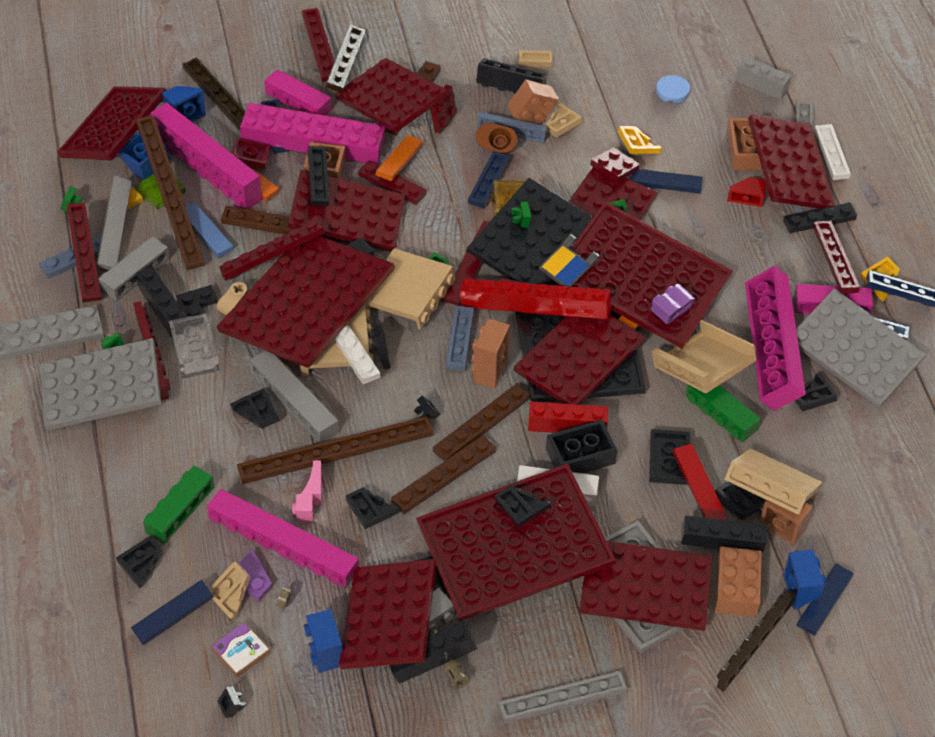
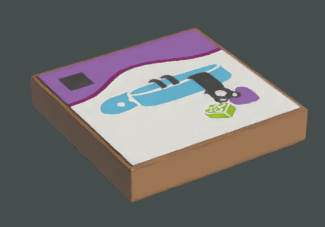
[210,622,271,677]

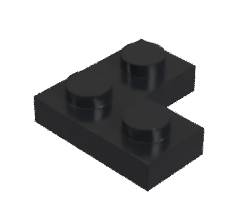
[176,285,218,327]

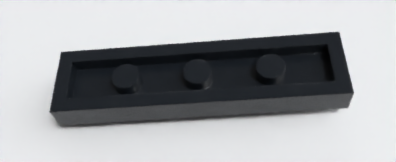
[307,146,330,206]
[783,202,857,234]

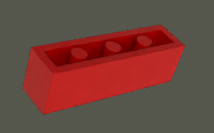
[528,401,608,433]

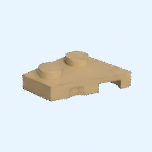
[545,103,583,138]
[209,561,251,620]

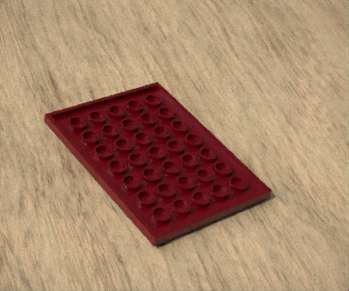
[570,202,733,349]
[217,236,395,368]
[416,463,616,622]

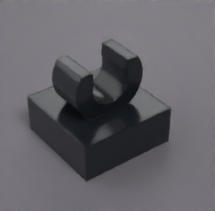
[414,395,441,419]
[217,687,246,718]

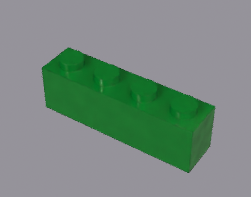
[686,385,761,443]
[143,465,215,544]

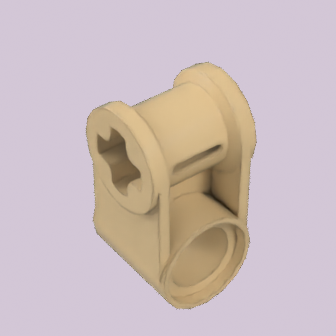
[216,282,247,315]

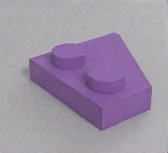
[238,549,272,602]

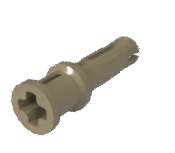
[428,629,470,689]

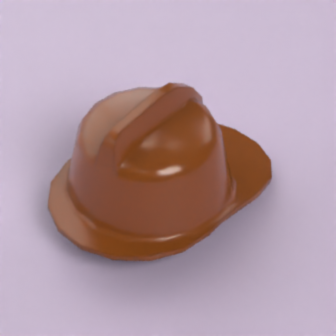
[476,123,517,153]

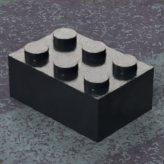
[546,420,617,474]

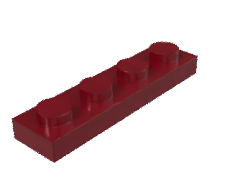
[358,161,426,205]

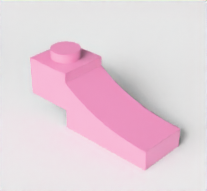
[292,461,322,522]

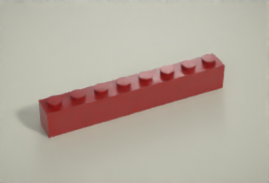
[460,279,612,319]

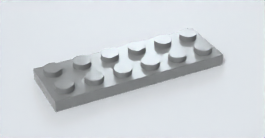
[0,305,104,360]

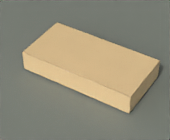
[519,50,552,67]

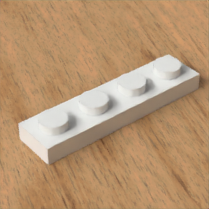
[814,124,851,180]
[334,324,380,384]

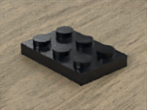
[649,429,690,485]

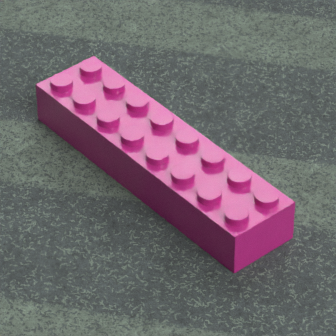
[150,103,262,209]
[240,103,385,165]
[745,266,806,411]

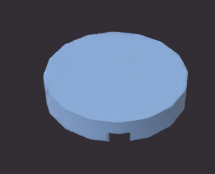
[656,75,690,103]

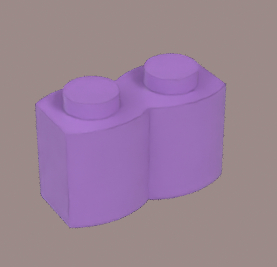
[651,284,695,324]

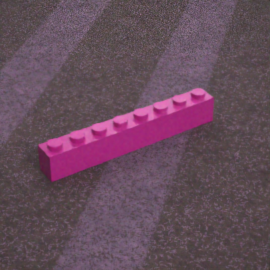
[207,489,359,587]

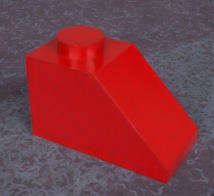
[727,177,766,207]

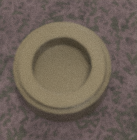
[277,586,292,608]

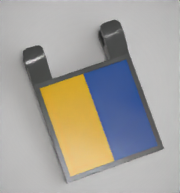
[539,234,599,287]

